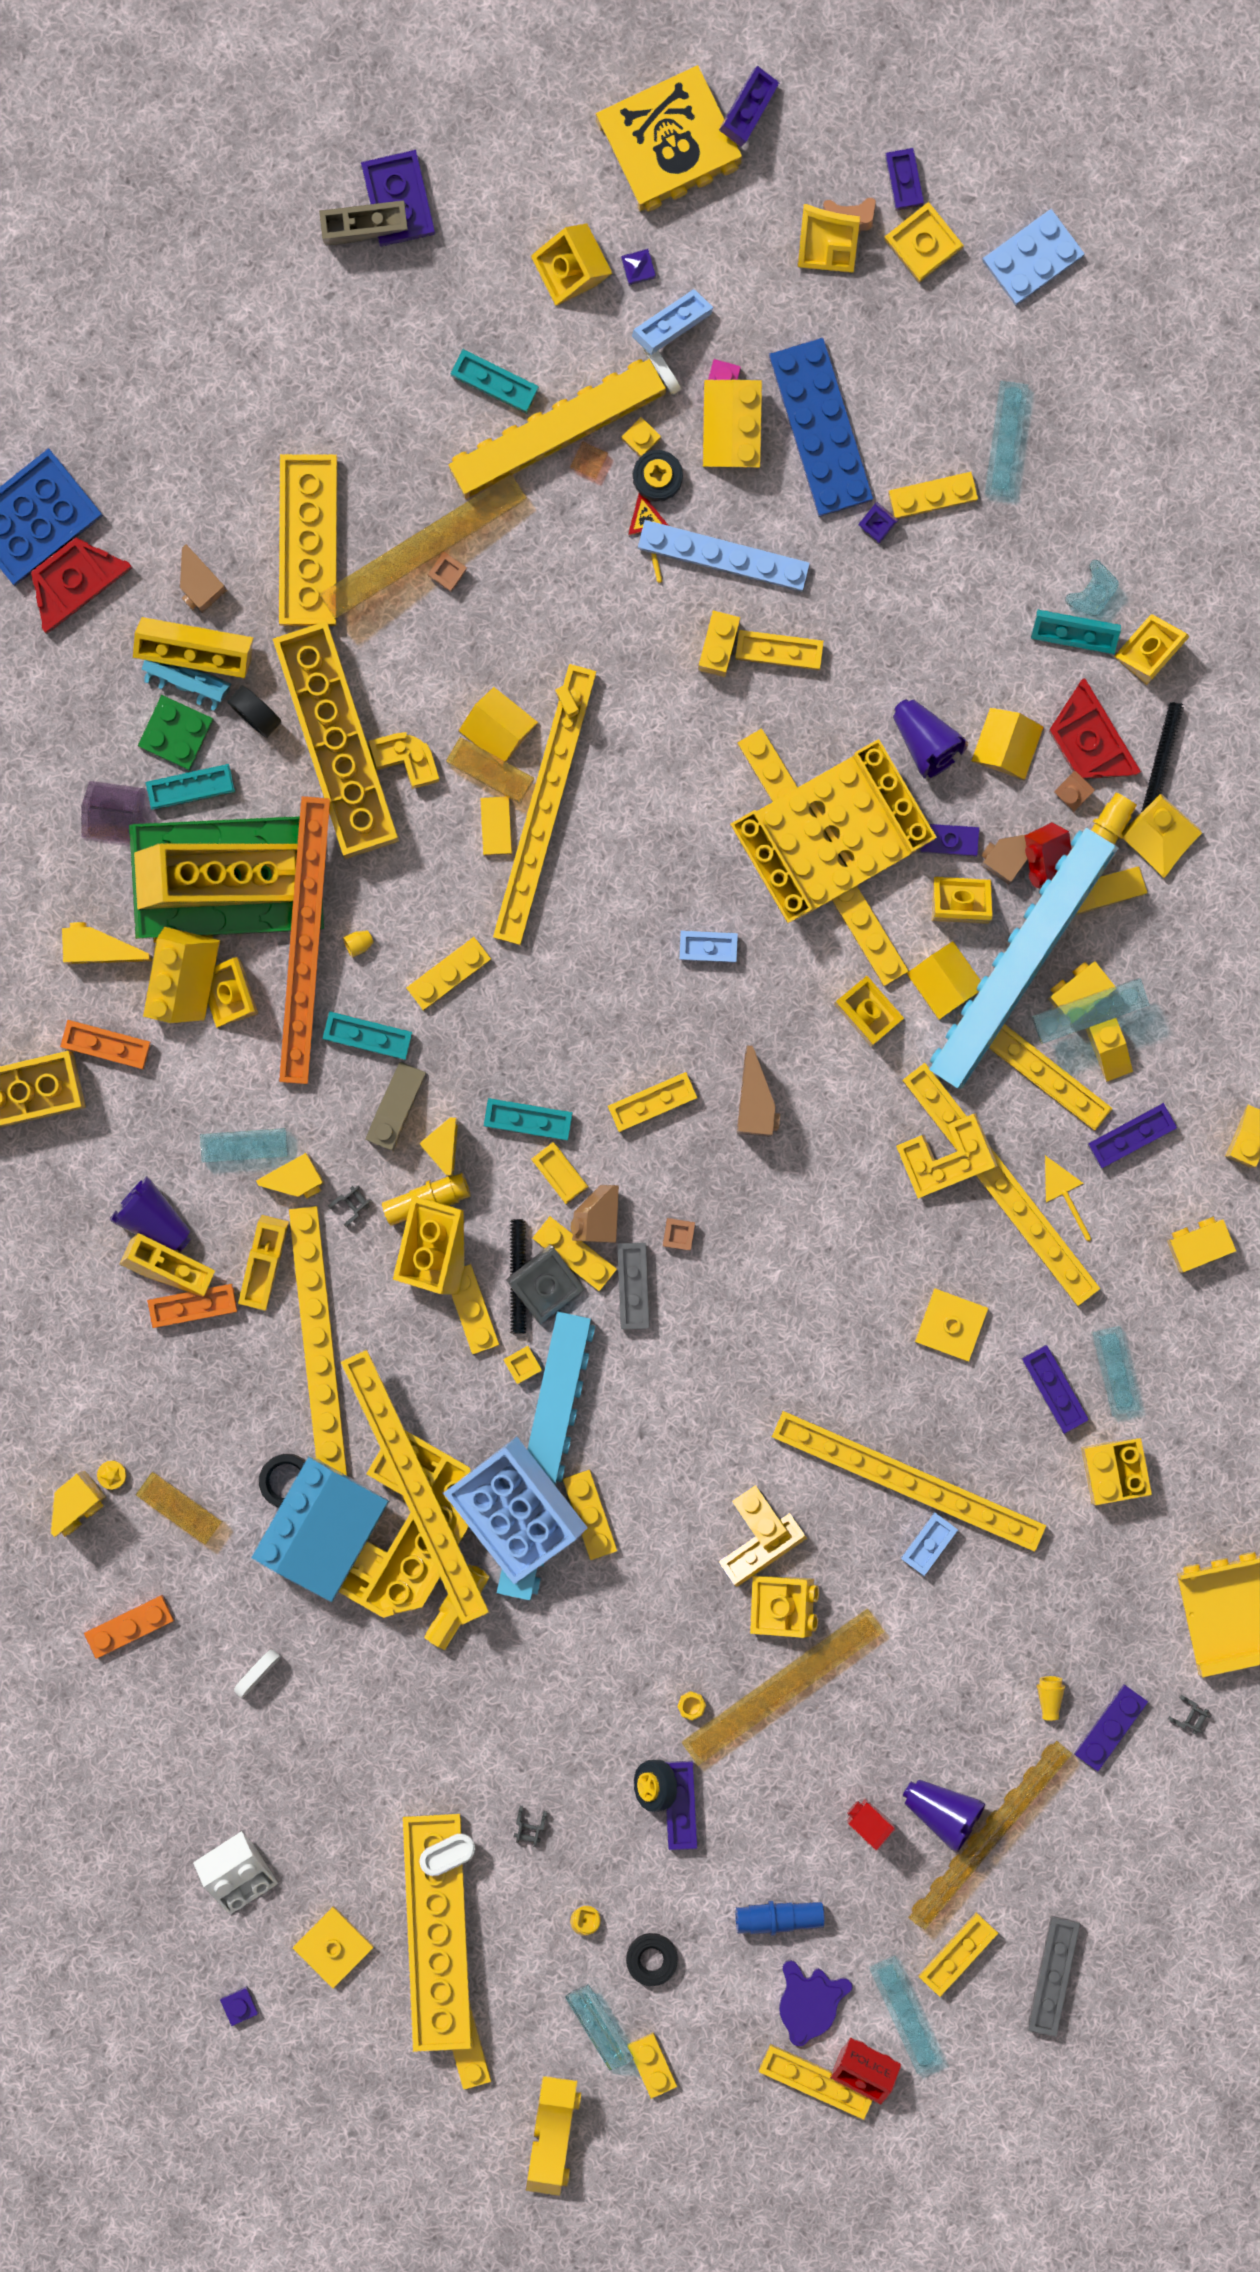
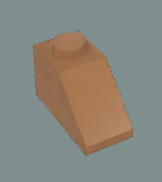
[180,544,227,613]
[981,834,1028,885]
[571,1185,619,1243]

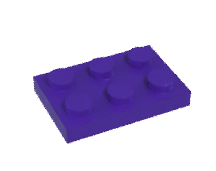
[361,150,435,247]

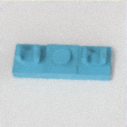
[141,660,231,711]

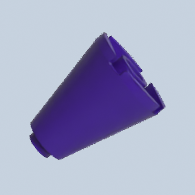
[893,699,969,779]
[110,1176,191,1252]
[903,1779,986,1853]

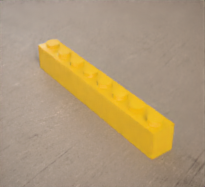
[448,359,666,500]

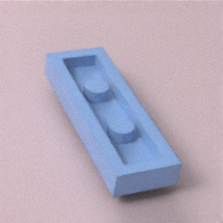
[632,289,713,355]

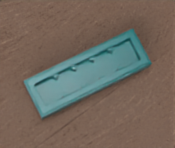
[145,764,236,811]

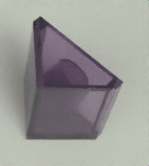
[81,781,146,844]

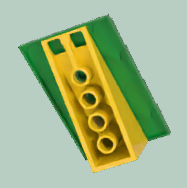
[129,816,324,939]

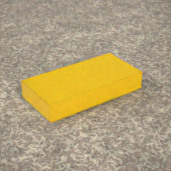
[480,796,512,856]
[531,1142,588,1204]

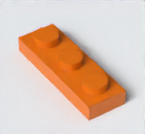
[60,1019,151,1070]
[147,1284,238,1328]
[84,1595,174,1659]

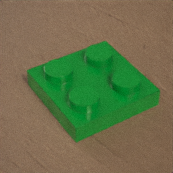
[138,694,214,771]

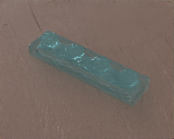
[984,381,1029,498]
[1031,978,1150,1044]
[869,1955,943,2074]

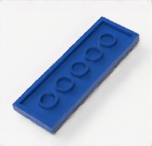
[769,338,873,517]

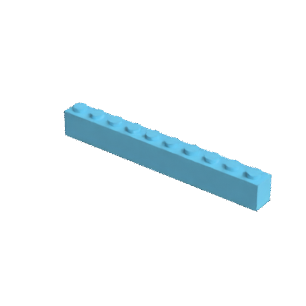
[929,827,1119,1089]
[497,1311,596,1600]

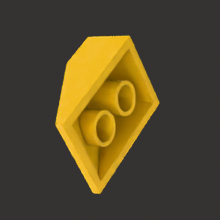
[393,1196,464,1294]

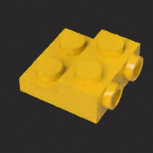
[750,1575,819,1638]

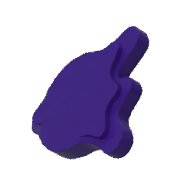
[779,1960,852,2046]

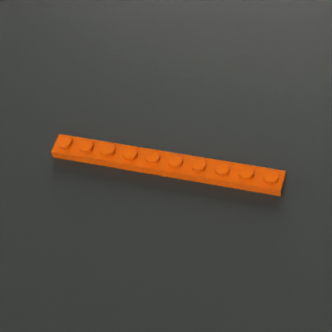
[279,796,330,1084]

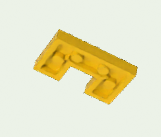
[896,1113,998,1198]

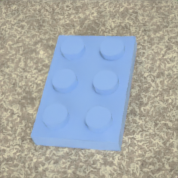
[982,209,1085,306]

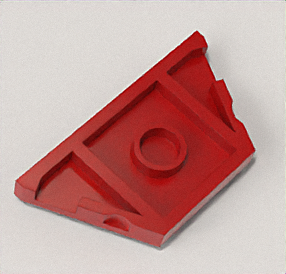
[31,538,133,634]
[1049,678,1141,779]

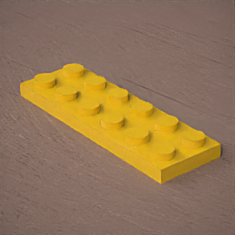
[279,454,337,626]

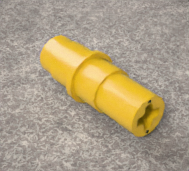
[1091,792,1137,845]
[382,1173,471,1226]

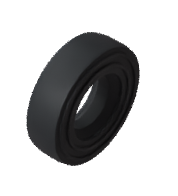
[626,1933,678,1986]

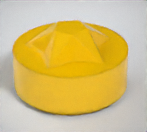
[97,1460,127,1489]
[570,1906,601,1936]

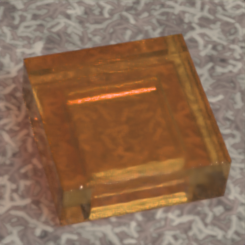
[570,441,608,480]

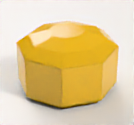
[677,1691,706,1721]

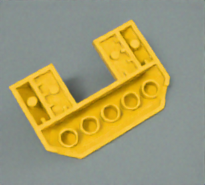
[339,1430,471,1618]

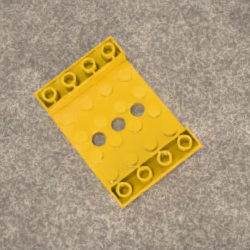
[730,739,937,924]

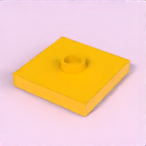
[884,202,964,283]
[915,1288,988,1362]
[292,1905,374,1988]

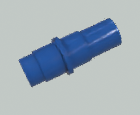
[735,1901,824,1936]

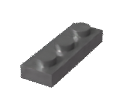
[617,1243,649,1329]

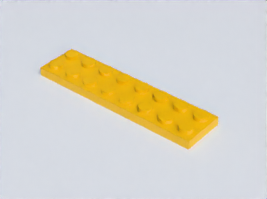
[403,1813,472,2052]

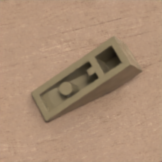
[319,200,408,246]
[365,1062,426,1151]

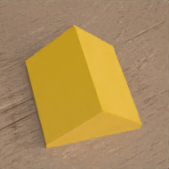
[1114,614,1189,685]
[458,687,538,767]
[971,708,1044,780]
[932,877,992,924]
[906,941,981,1020]
[208,957,258,1028]
[834,976,904,1047]
[419,1117,458,1176]

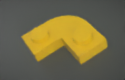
[368,732,439,789]

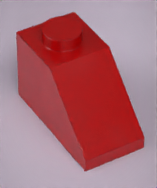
[847,1799,895,1851]

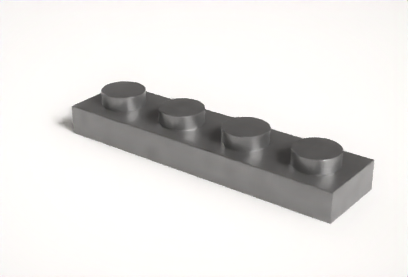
[1027,1916,1080,2037]

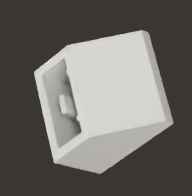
[193,1831,278,1915]

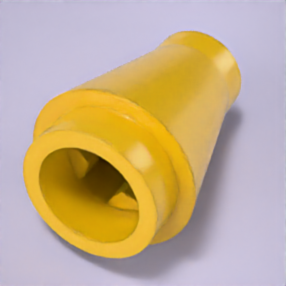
[1037,1676,1065,1721]

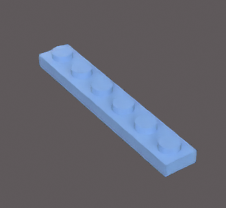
[638,520,810,592]

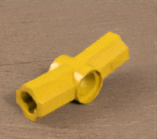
[424,1564,490,1650]

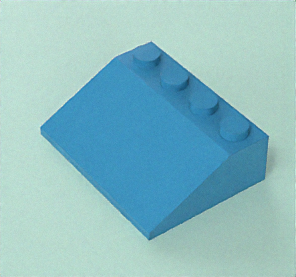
[251,1457,389,1602]

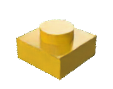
[621,417,661,457]
[555,685,581,719]
[503,1345,542,1384]

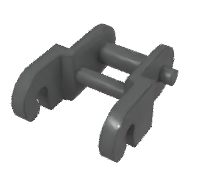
[328,1185,372,1227]
[1168,1695,1211,1734]
[514,1806,547,1847]

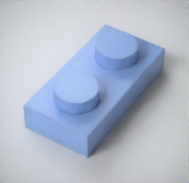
[679,931,738,963]
[901,1512,958,1576]

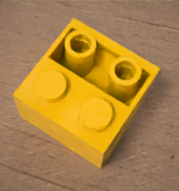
[1081,1438,1152,1505]
[51,1471,106,1537]

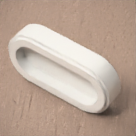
[643,349,682,395]
[234,1649,281,1699]
[420,1834,475,1876]

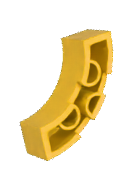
[526,2076,581,2196]

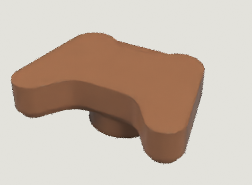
[823,198,876,234]

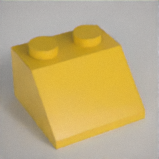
[531,223,612,306]

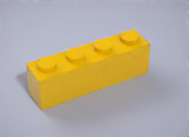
[132,617,254,678]

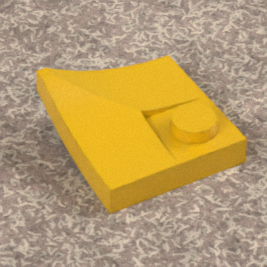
[797,204,860,272]
[1122,794,1202,878]

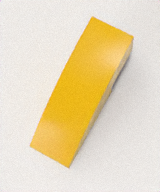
[238,1215,289,1311]

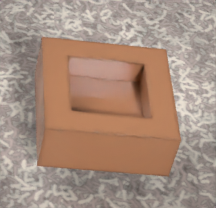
[427,552,468,592]
[1054,770,1095,811]
[663,1218,695,1251]

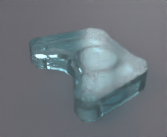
[1065,560,1119,616]

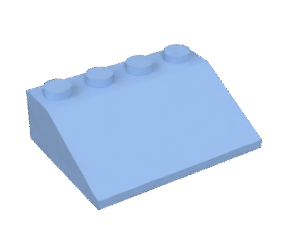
[443,1437,587,1584]

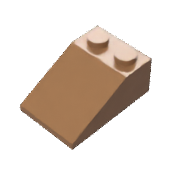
[737,1045,780,1137]

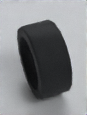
[227,685,281,738]
[259,1453,306,1508]

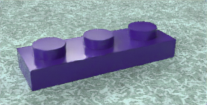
[719,66,780,147]
[1087,1103,1177,1169]
[1021,1345,1089,1434]
[1074,1684,1148,1771]
[666,1760,697,1850]

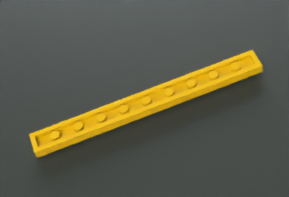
[493,664,597,946]
[737,728,908,986]
[902,1063,1101,1306]
[289,1206,347,1476]
[341,1350,489,1624]
[771,1411,1046,1552]

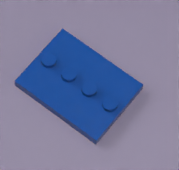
[0,448,103,586]

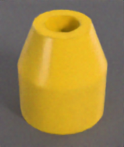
[343,930,374,958]

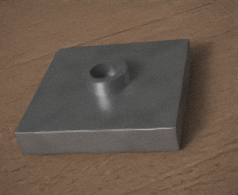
[506,1244,585,1325]

